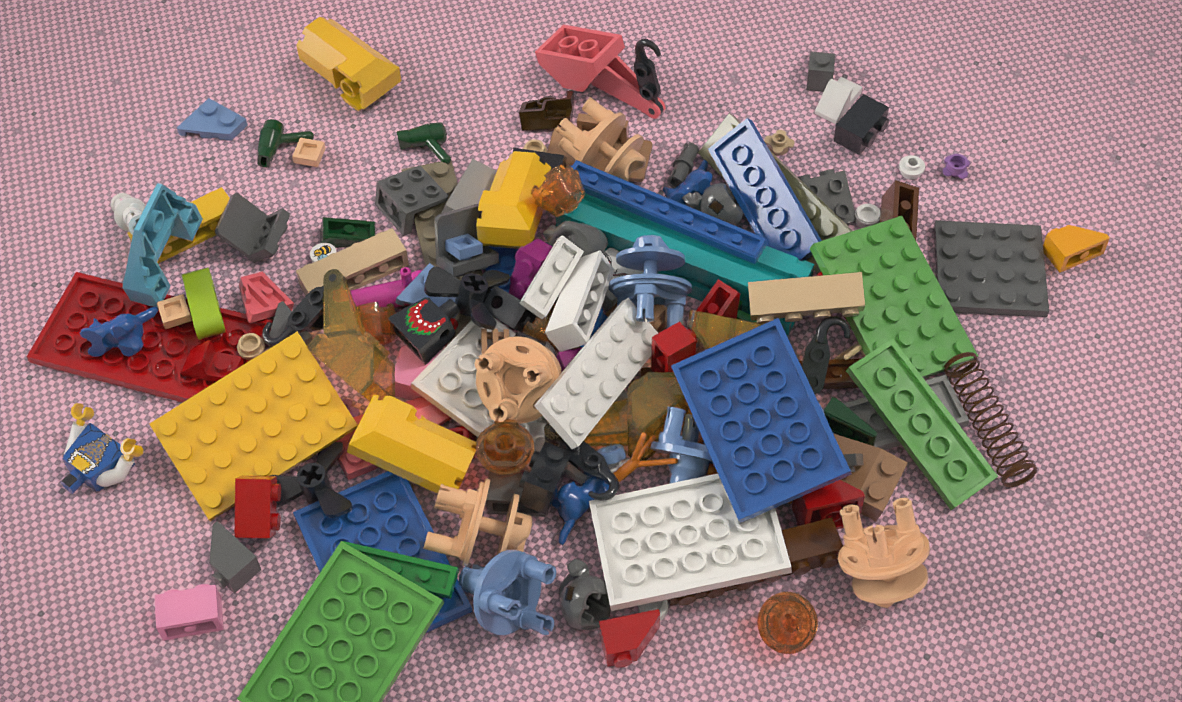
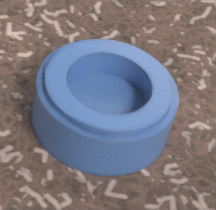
[597,444,626,465]

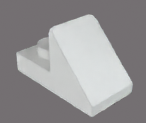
[815,77,862,124]

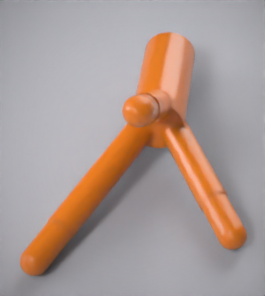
[613,432,678,482]

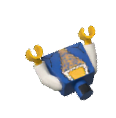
[60,403,144,494]

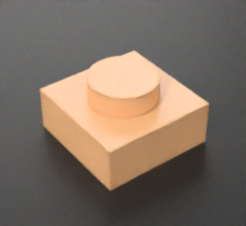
[292,138,326,167]
[157,294,192,329]

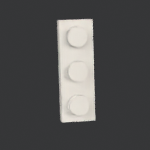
[520,235,584,319]

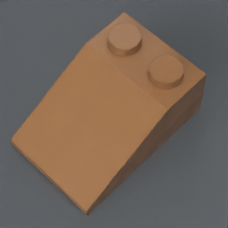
[834,434,908,522]

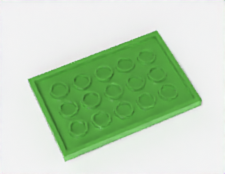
[809,216,978,379]
[237,541,444,702]

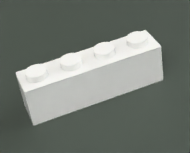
[545,251,615,352]

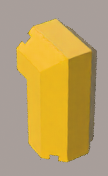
[296,17,402,111]
[476,151,552,249]
[347,395,479,494]

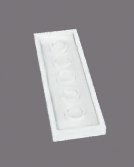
[534,298,658,449]

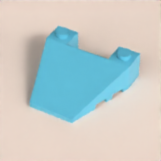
[122,183,203,308]

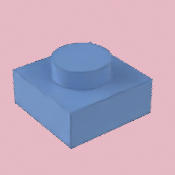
[445,234,483,260]

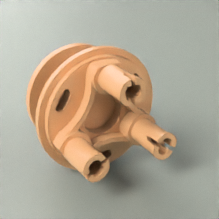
[556,97,646,182]
[474,336,562,424]
[423,478,532,567]
[838,498,930,608]

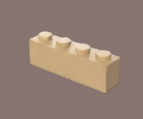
[296,228,409,296]
[748,272,865,324]

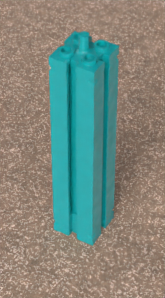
[547,186,815,336]

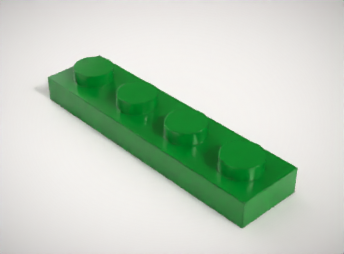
[343,541,459,599]

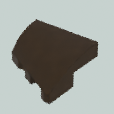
[519,90,574,131]

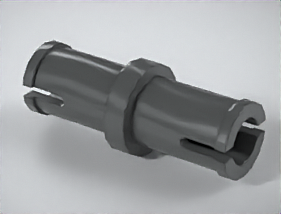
[667,142,699,188]

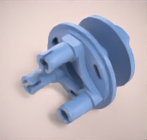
[608,235,692,329]

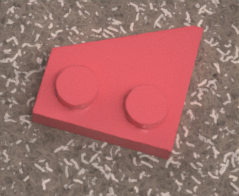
[239,271,294,323]

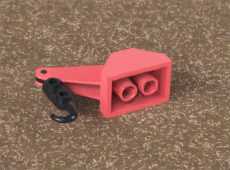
[535,25,666,119]

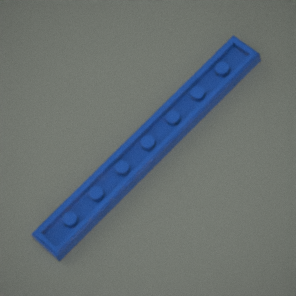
[563,160,768,264]

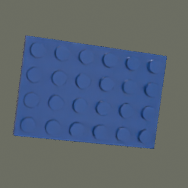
[671,318,852,523]
[293,471,473,633]

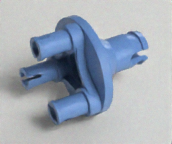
[650,407,714,484]
[459,550,556,635]

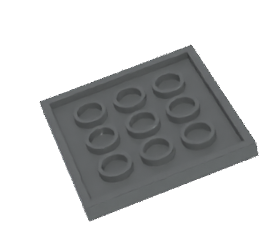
[933,220,1049,317]

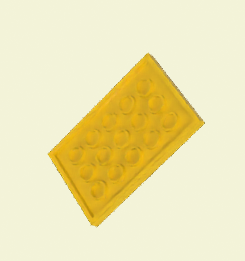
[149,331,358,521]

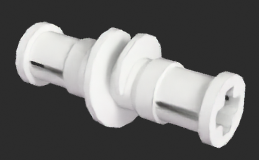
[111,193,145,235]

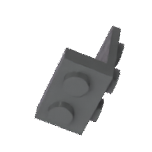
[798,169,856,224]
[215,193,291,263]
[435,204,499,277]

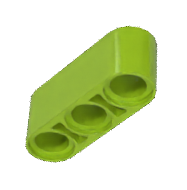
[182,267,226,340]

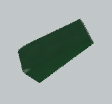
[320,217,375,248]
[824,397,878,446]

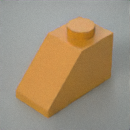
[1043,225,1110,273]

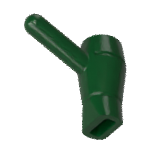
[257,119,314,168]
[397,122,451,164]

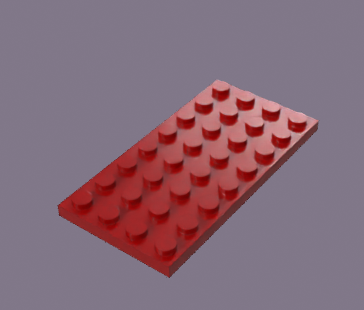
[26,272,273,403]

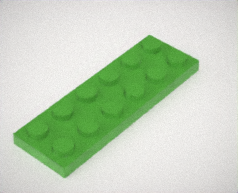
[846,338,999,510]

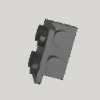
[375,166,448,236]

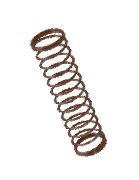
[943,352,1037,487]

